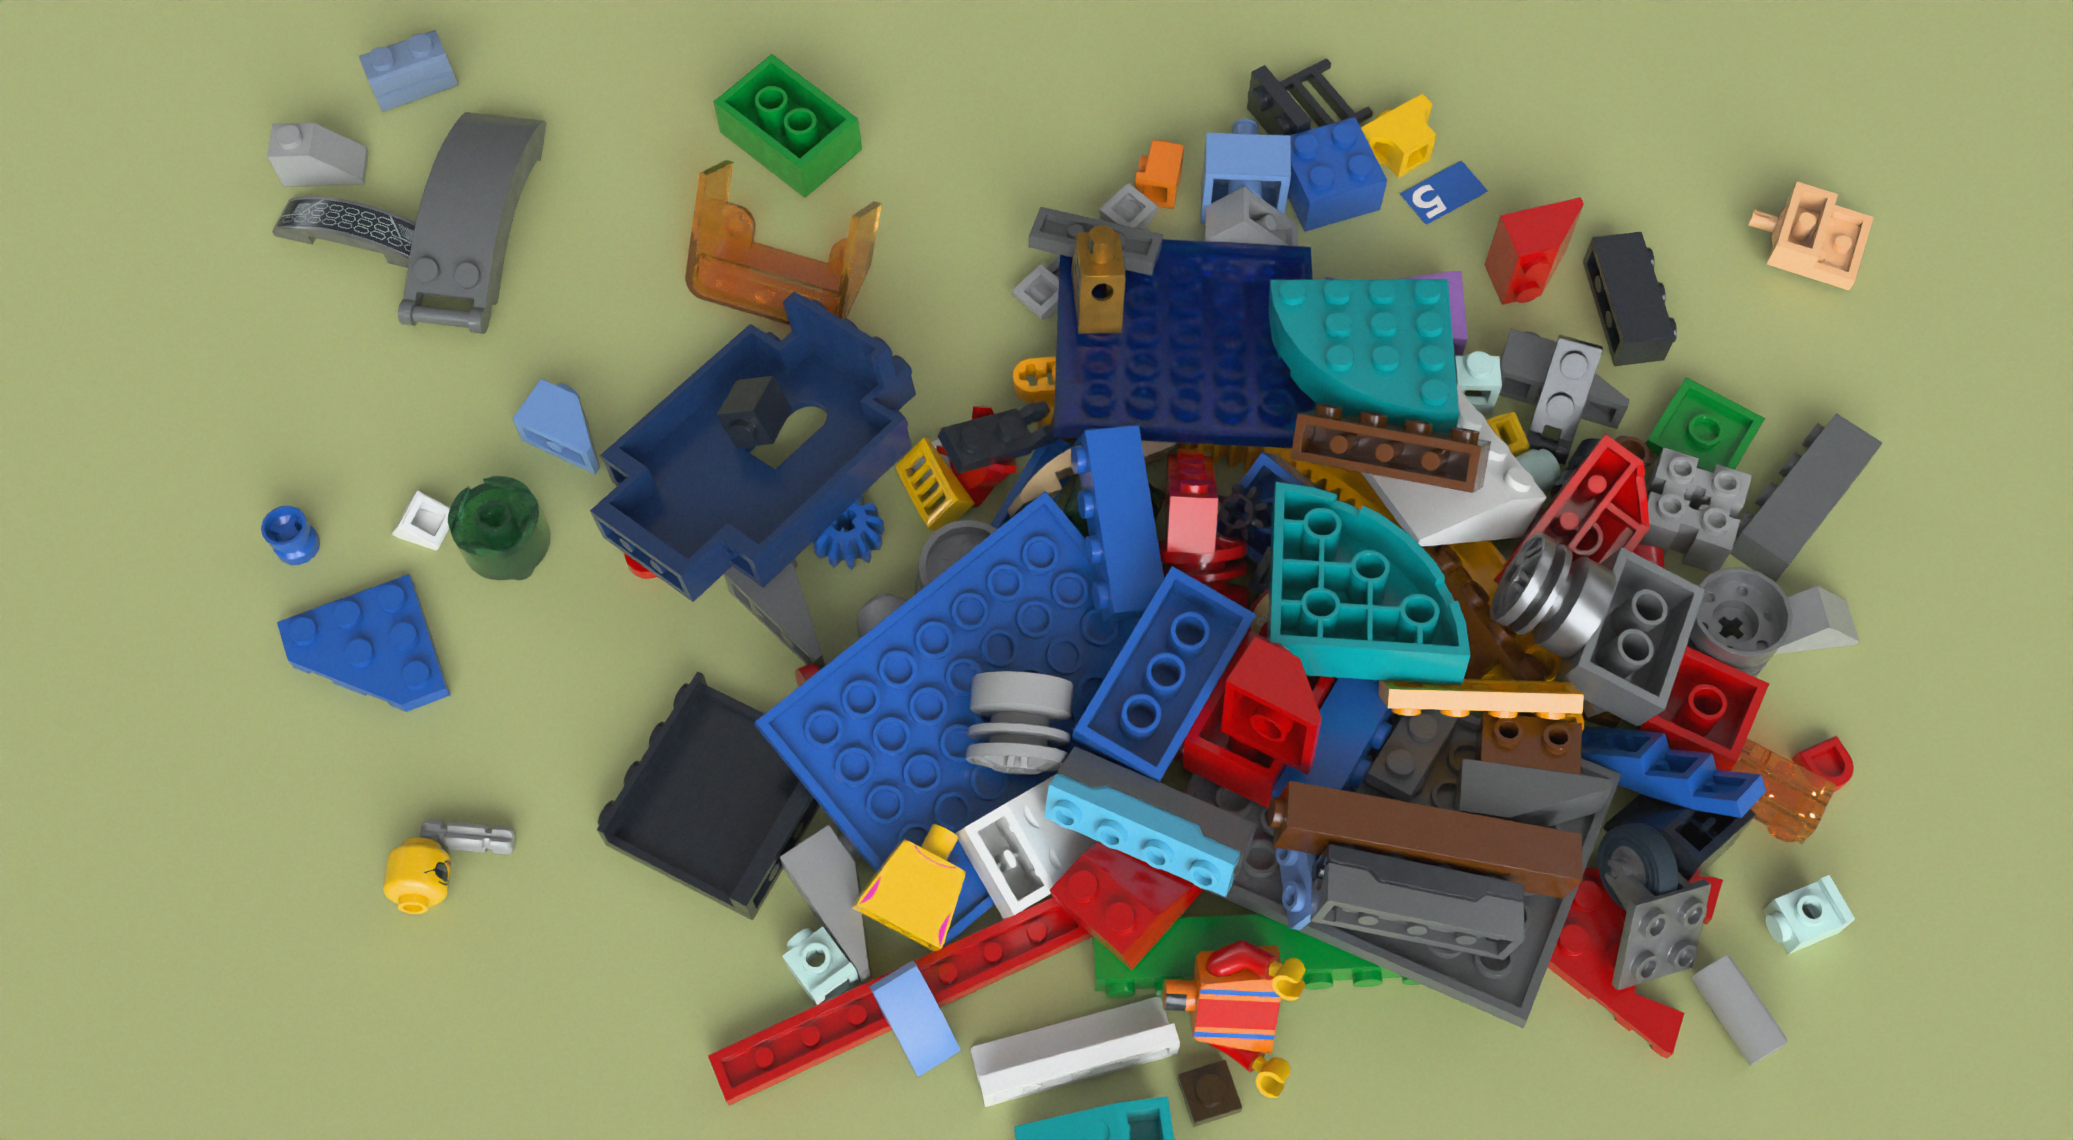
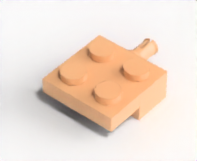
[1748,181,1874,290]

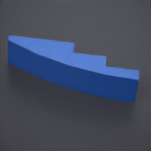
[1581,726,1766,818]

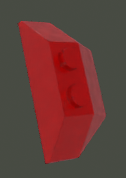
[1493,434,1650,584]

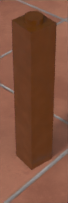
[1267,781,1583,899]

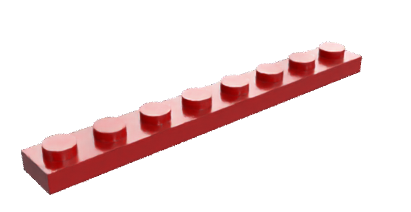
[708,897,1092,1106]

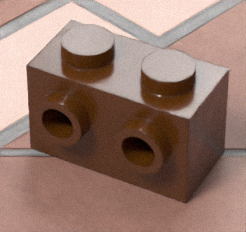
[1475,711,1582,775]

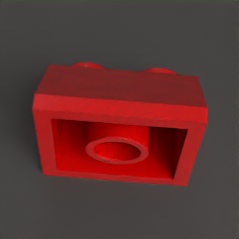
[1484,197,1584,305]
[1221,636,1322,775]

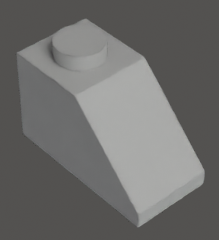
[267,123,369,187]
[1205,187,1298,261]

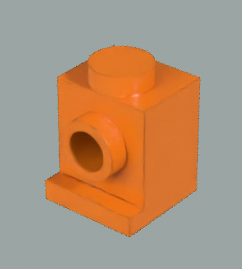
[1135,140,1184,209]

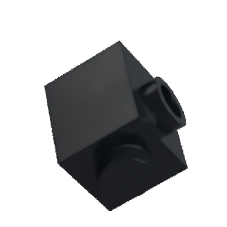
[717,376,792,448]

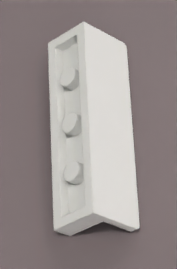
[971,997,1180,1107]

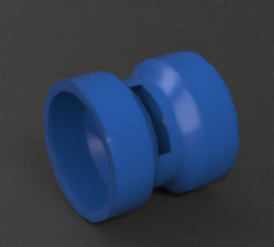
[261,506,320,565]

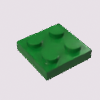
[1645,377,1765,472]

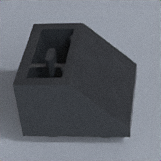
[1603,794,1756,883]

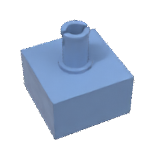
[1200,119,1291,224]

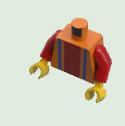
[1163,940,1306,1098]

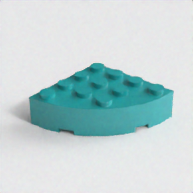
[1269,279,1459,434]
[1267,482,1471,686]

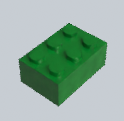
[713,54,862,198]

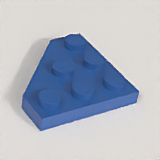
[277,574,451,712]

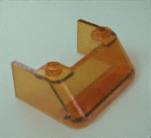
[685,160,882,325]

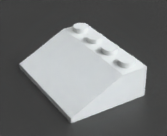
[1361,384,1547,547]

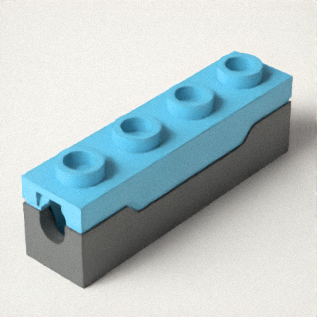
[1044,746,1256,897]

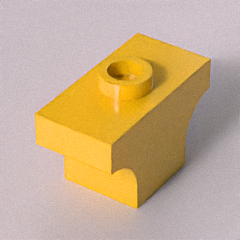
[1361,93,1437,178]

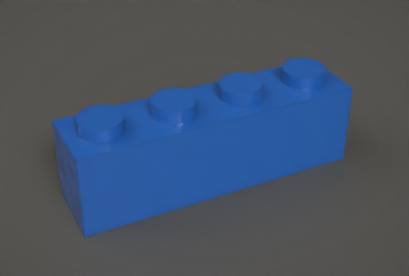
[1071,425,1164,622]
[1271,678,1393,800]

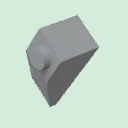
[780,825,872,984]

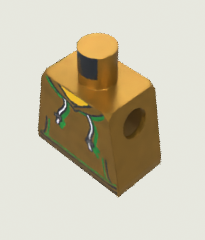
[1071,225,1125,334]

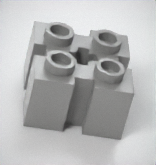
[1638,448,1752,573]

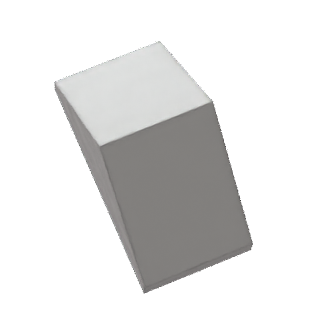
[1775,586,1859,654]

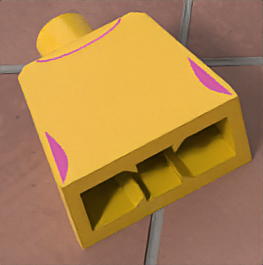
[851,824,966,951]

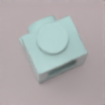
[1455,351,1502,413]
[1763,875,1855,954]
[782,927,860,1006]

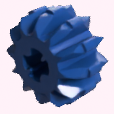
[812,496,885,570]

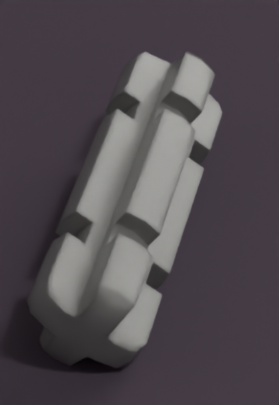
[420,819,516,855]

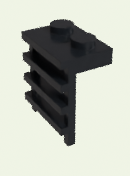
[1247,58,1373,135]

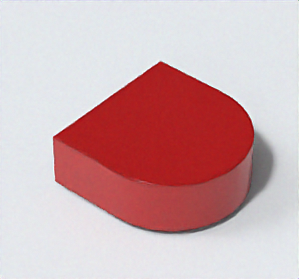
[1792,736,1854,792]

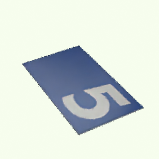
[1400,161,1488,225]

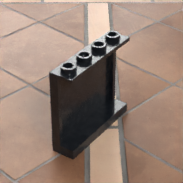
[597,671,820,921]

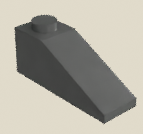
[1499,329,1630,429]
[724,559,825,670]
[1454,759,1613,827]

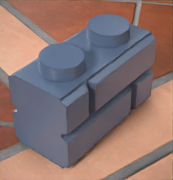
[359,30,458,112]

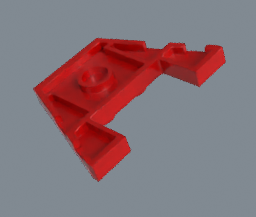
[1548,868,1723,1059]

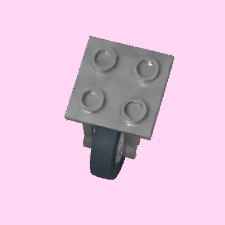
[1597,823,1711,990]

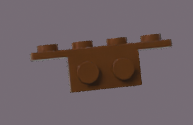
[1422,545,1546,681]

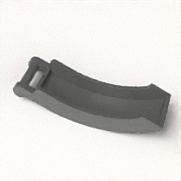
[398,112,546,334]

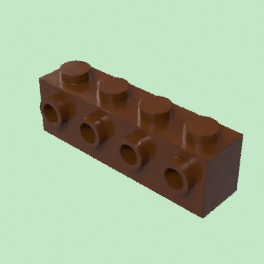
[1290,404,1491,493]

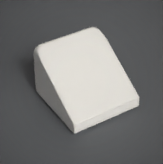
[392,491,458,550]

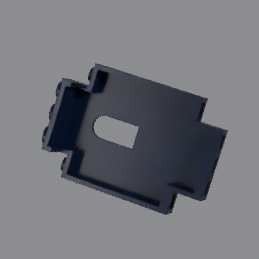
[590,291,916,602]

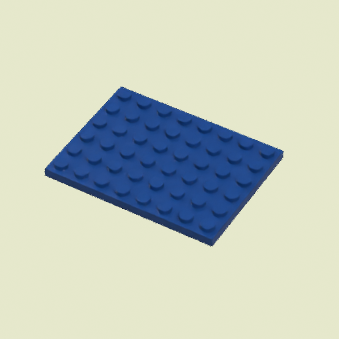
[754,491,1141,948]

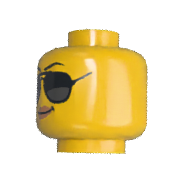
[383,838,452,914]

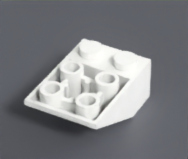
[955,774,1098,919]

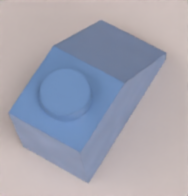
[512,379,600,474]

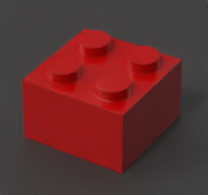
[1637,646,1769,771]

